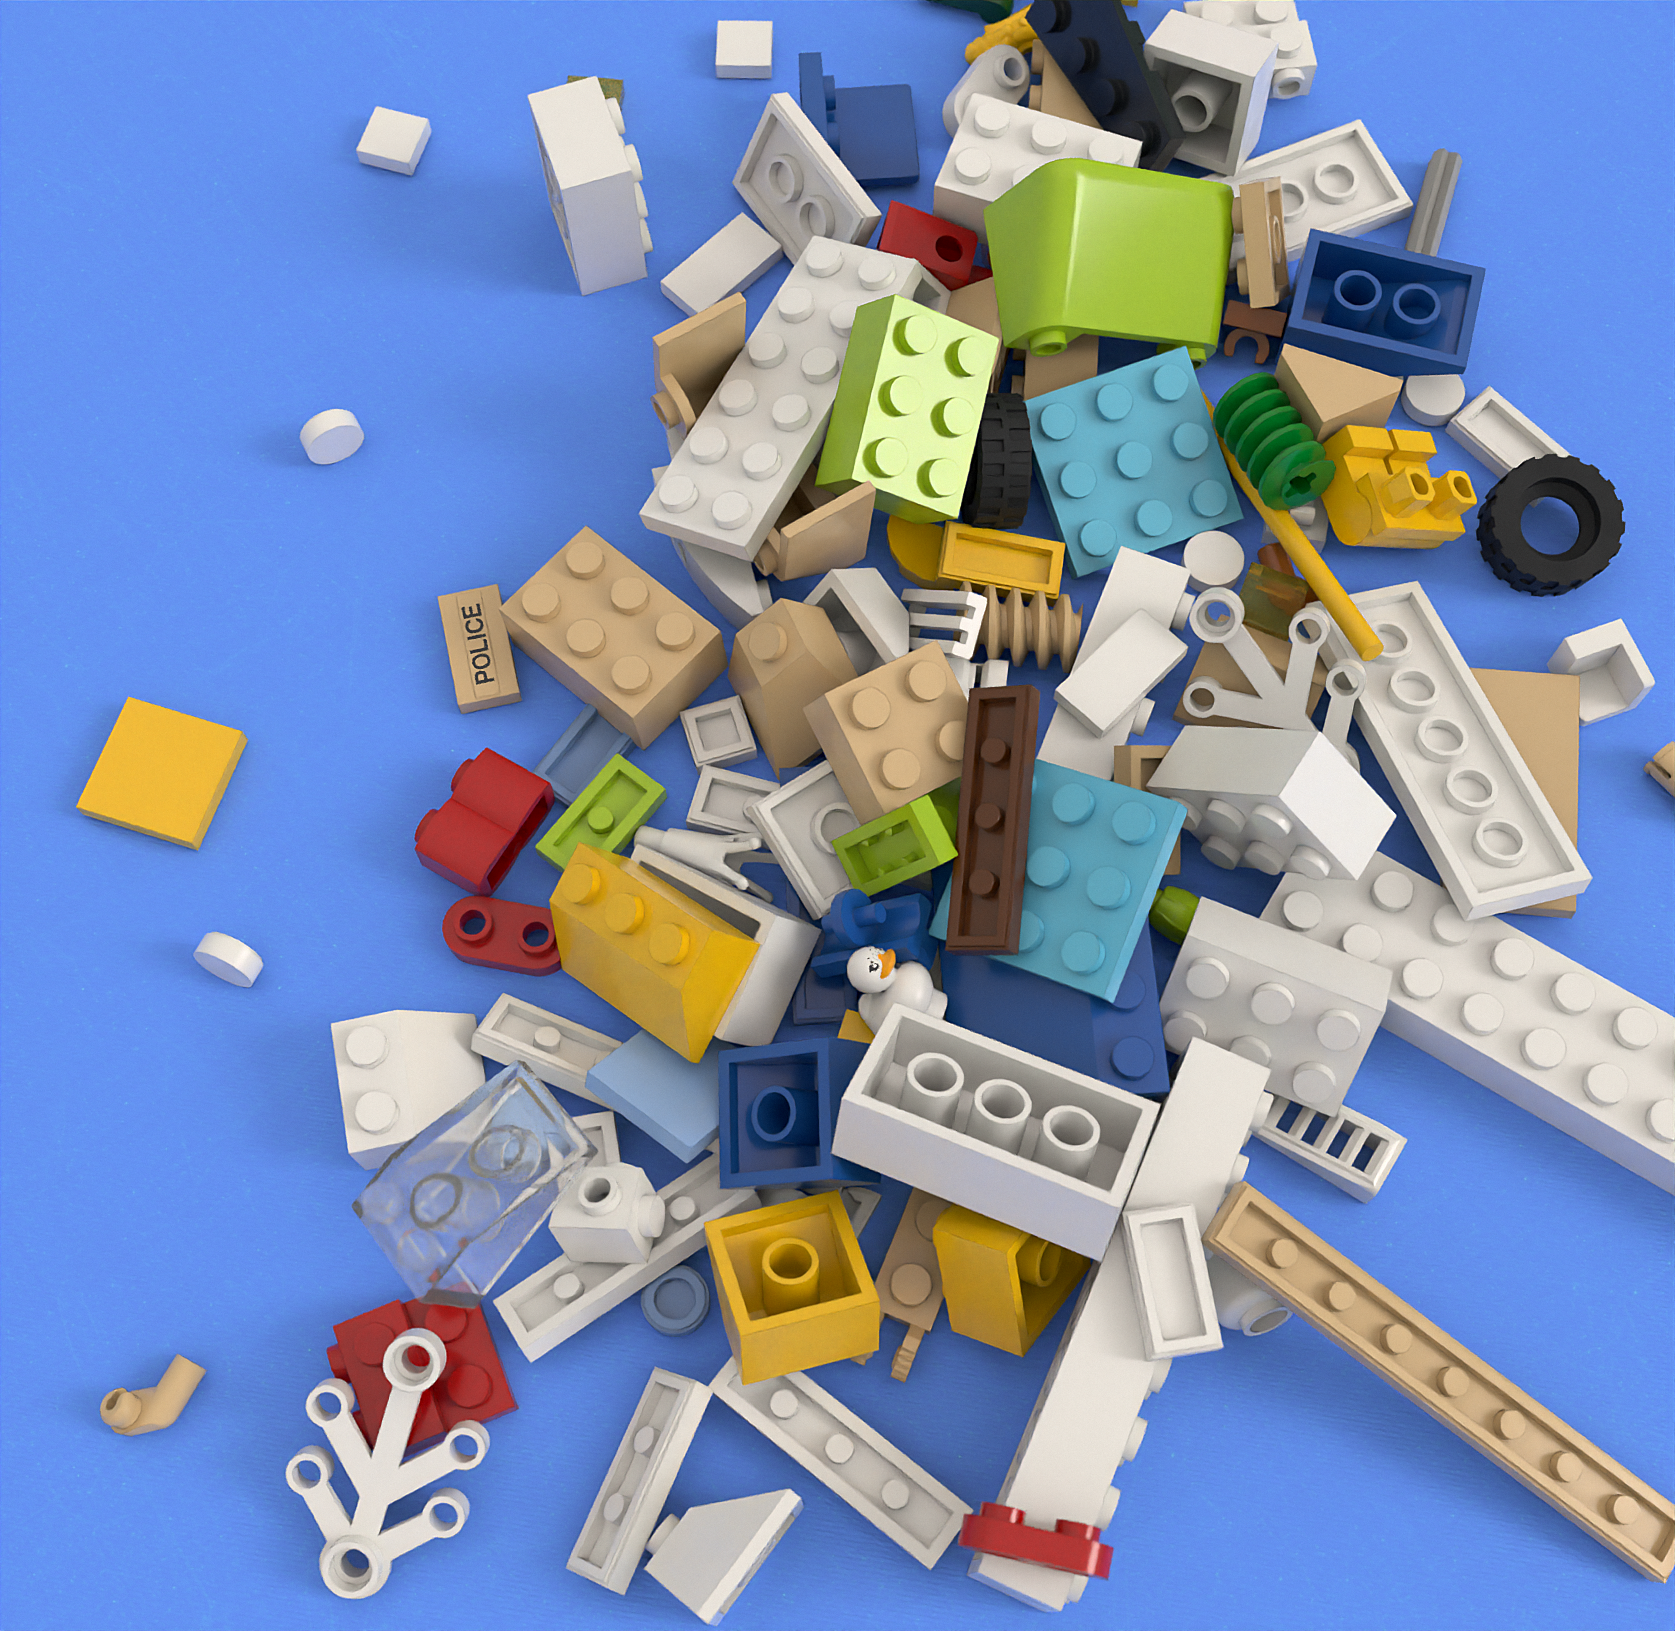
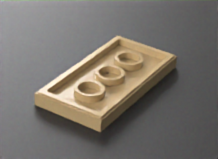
[1440,668,1580,919]

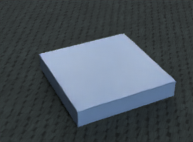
[585,1028,736,1164]

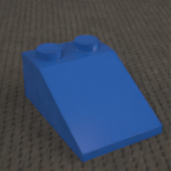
[1274,228,1486,377]

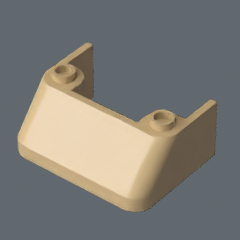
[650,291,876,581]

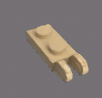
[850,1187,953,1383]

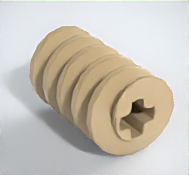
[953,581,1083,674]

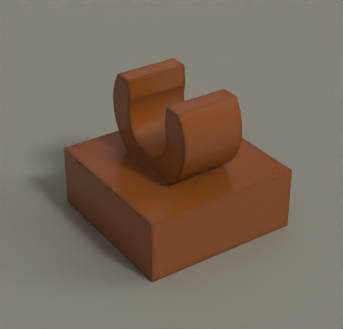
[1222,300,1287,364]

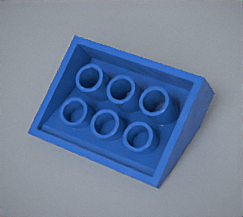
[931,858,1171,1106]

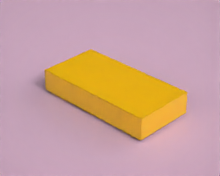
[934,520,1065,607]

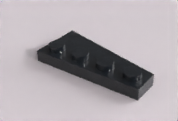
[1025,0,1187,172]

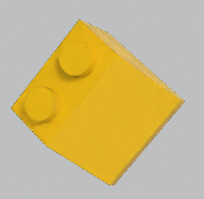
[704,1189,880,1386]
[932,1203,1091,1357]

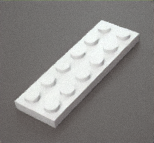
[639,235,923,562]
[1302,581,1593,921]

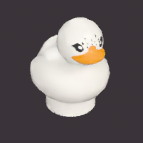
[847,946,947,1036]

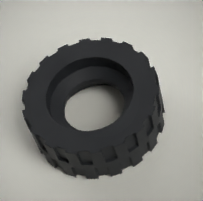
[960,393,1032,529]
[1476,454,1626,597]

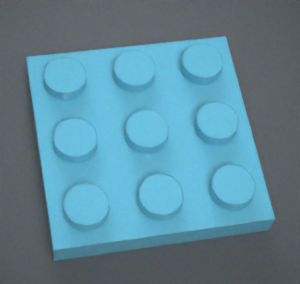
[1023,346,1244,579]
[929,758,1188,1003]

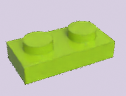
[535,753,668,874]

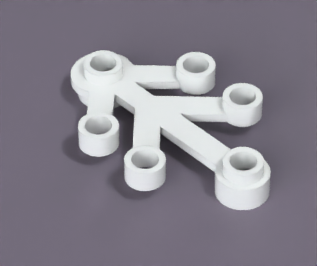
[1183,587,1367,774]
[285,1328,490,1599]

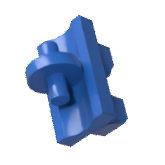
[810,889,939,978]

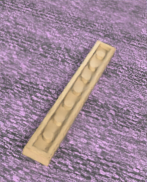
[1201,1181,1675,1584]

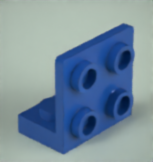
[798,52,920,187]

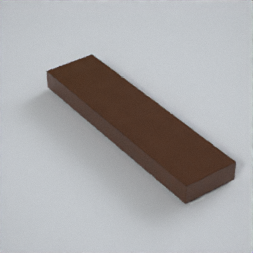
[945,684,1040,955]

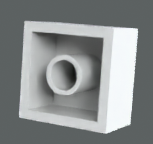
[1143,9,1279,177]

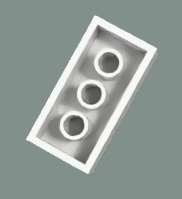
[831,1002,1161,1262]

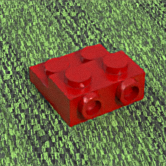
[327,1276,519,1458]

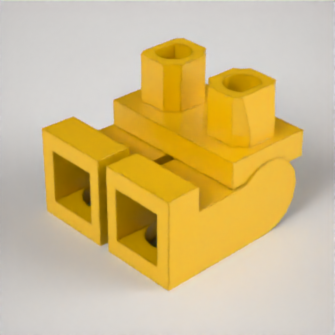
[1321,425,1477,550]

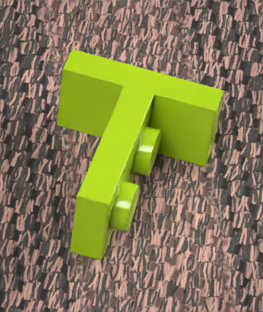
[831,776,961,897]

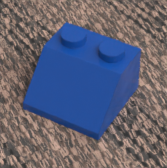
[718,1036,881,1190]

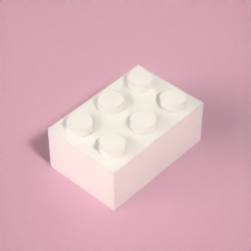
[527,75,653,296]
[933,92,1143,245]
[1146,725,1397,881]
[1159,896,1393,1118]

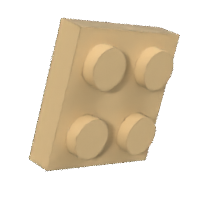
[1231,176,1291,309]

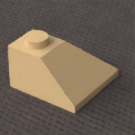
[727,598,859,780]

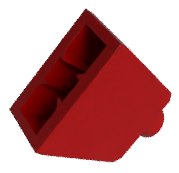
[875,200,993,292]

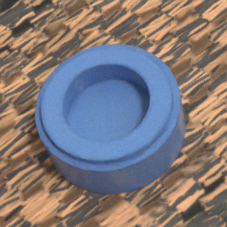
[641,1264,711,1337]

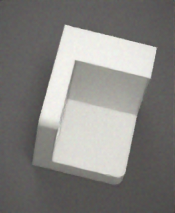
[1546,619,1655,726]

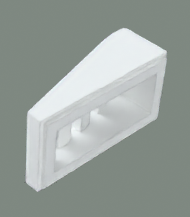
[1251,1093,1408,1204]

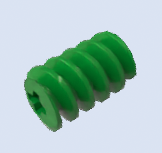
[1212,372,1336,510]

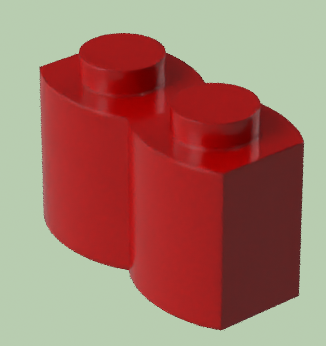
[414,747,555,897]

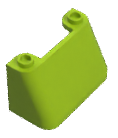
[983,158,1234,371]

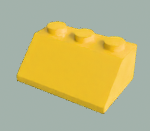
[549,842,761,1064]

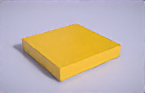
[76,696,248,851]

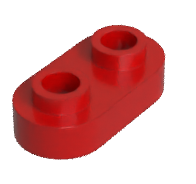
[442,896,562,977]
[958,1502,1114,1580]

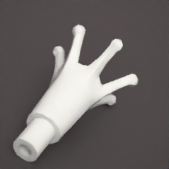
[634,825,779,903]

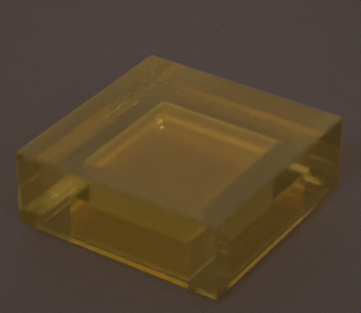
[1239,562,1310,642]

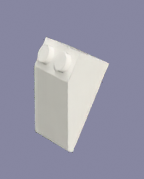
[630,844,821,1047]

